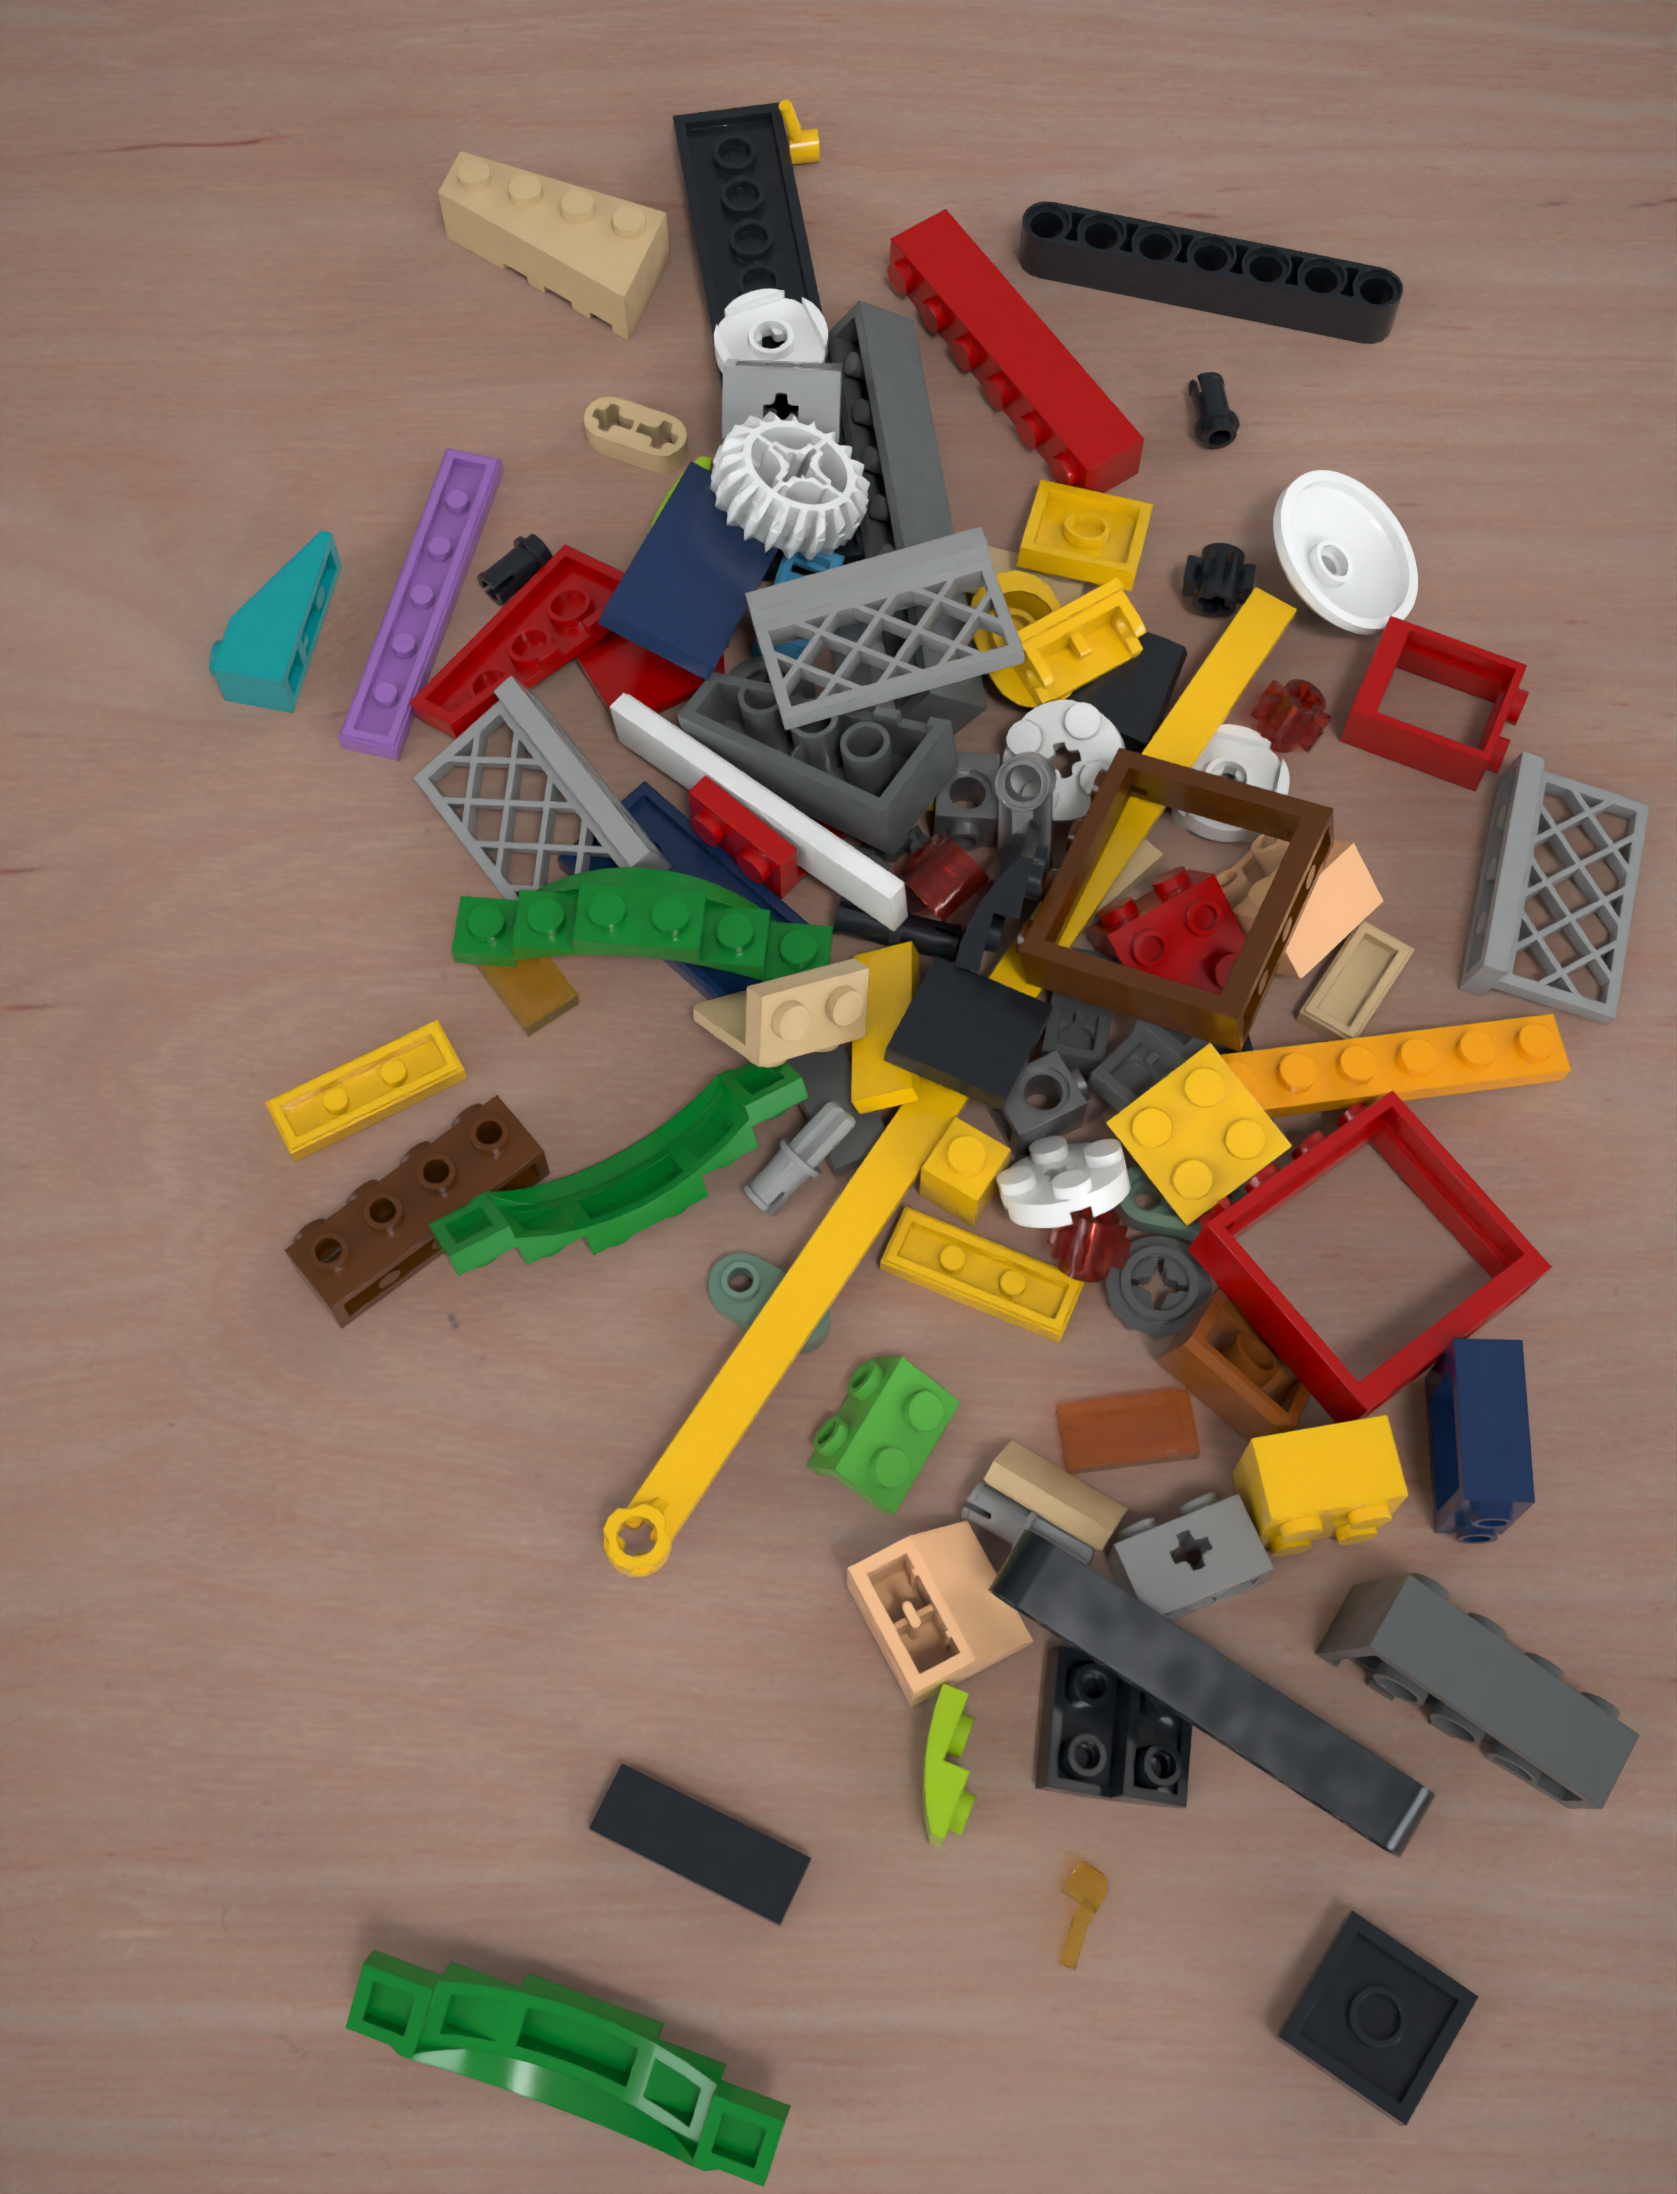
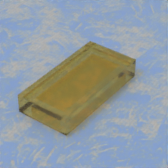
[474,957,580,1037]

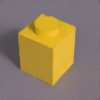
[919,1117,1011,1227]

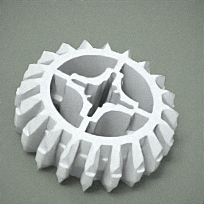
[710,411,870,561]

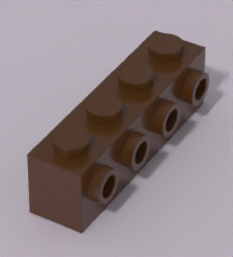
[284,1095,550,1329]

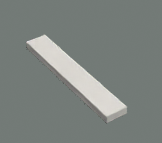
[610,693,908,932]

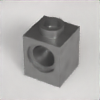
[933,752,1000,851]
[985,1050,1090,1159]

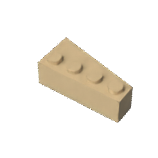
[438,151,670,341]

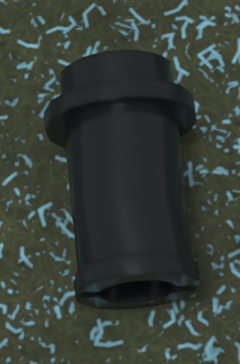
[1188,372,1240,449]
[477,534,553,606]

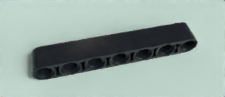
[1019,201,1403,344]
[988,1529,1435,1858]

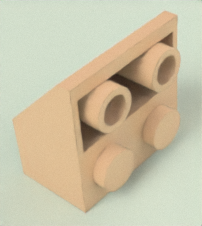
[1216,834,1383,980]
[847,1521,1033,1708]

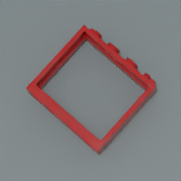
[1188,1090,1552,1424]

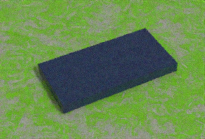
[598,461,779,681]
[558,781,810,1000]

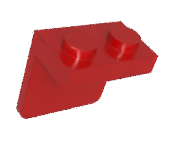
[575,631,729,717]
[688,775,848,900]
[1085,866,1246,995]

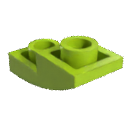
[922,1683,977,1848]

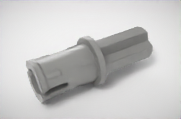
[744,1101,856,1217]
[961,1479,1095,1567]

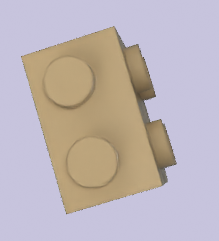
[693,958,869,1067]

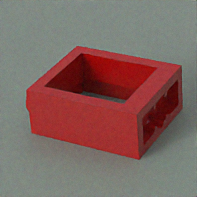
[1340,615,1529,792]

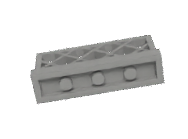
[745,526,1025,731]
[413,675,672,958]
[1459,751,1650,1025]

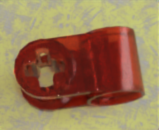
[899,833,990,923]

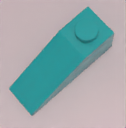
[209,531,342,713]

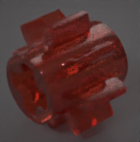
[1251,679,1331,753]
[1047,1206,1132,1283]

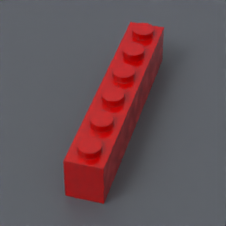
[887,209,1144,493]

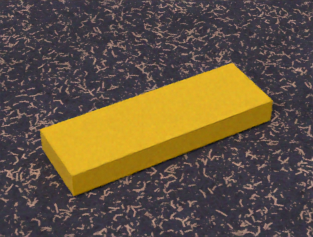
[851,941,920,1114]
[265,1019,467,1162]
[880,1206,1086,1343]

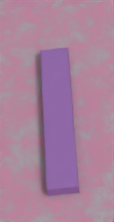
[338,448,504,761]

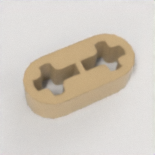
[583,396,689,474]

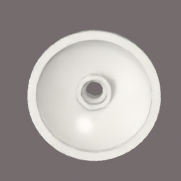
[1273,470,1418,635]

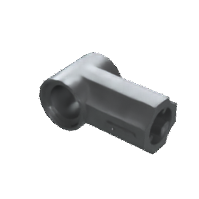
[994,751,1057,876]

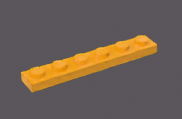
[1221,1014,1571,1118]

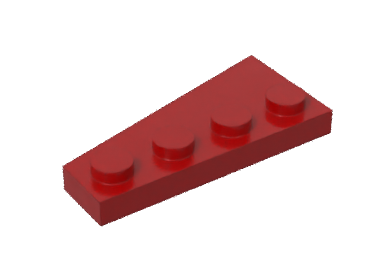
[409,544,625,739]

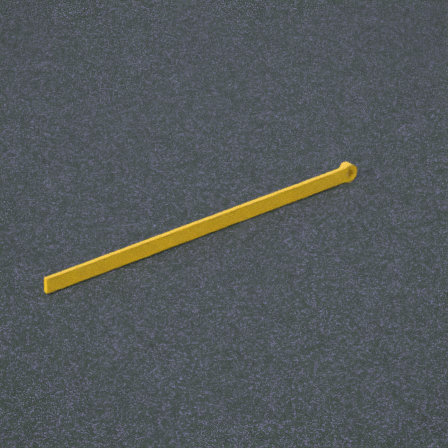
[603,587,1297,1577]

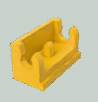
[1012,577,1146,706]

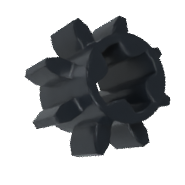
[1182,543,1256,617]

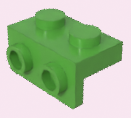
[807,1356,961,1515]

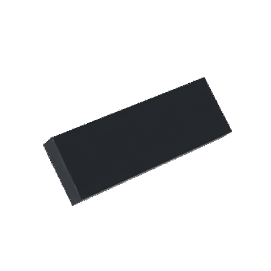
[589,1764,811,1927]

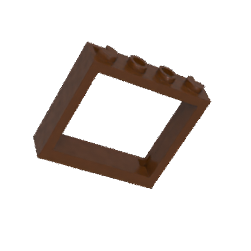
[1016,748,1334,1052]

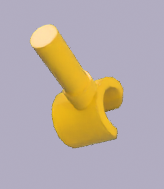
[779,99,820,164]

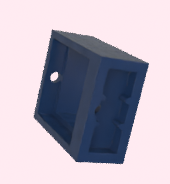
[1425,1338,1535,1544]

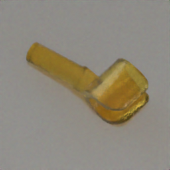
[1058,1861,1108,1970]

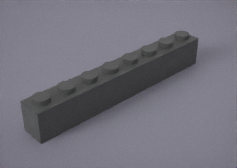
[828,300,987,735]

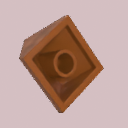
[1157,1287,1310,1442]

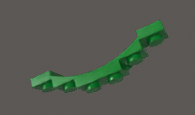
[452,867,833,982]
[428,1062,809,1276]
[345,1949,791,2187]

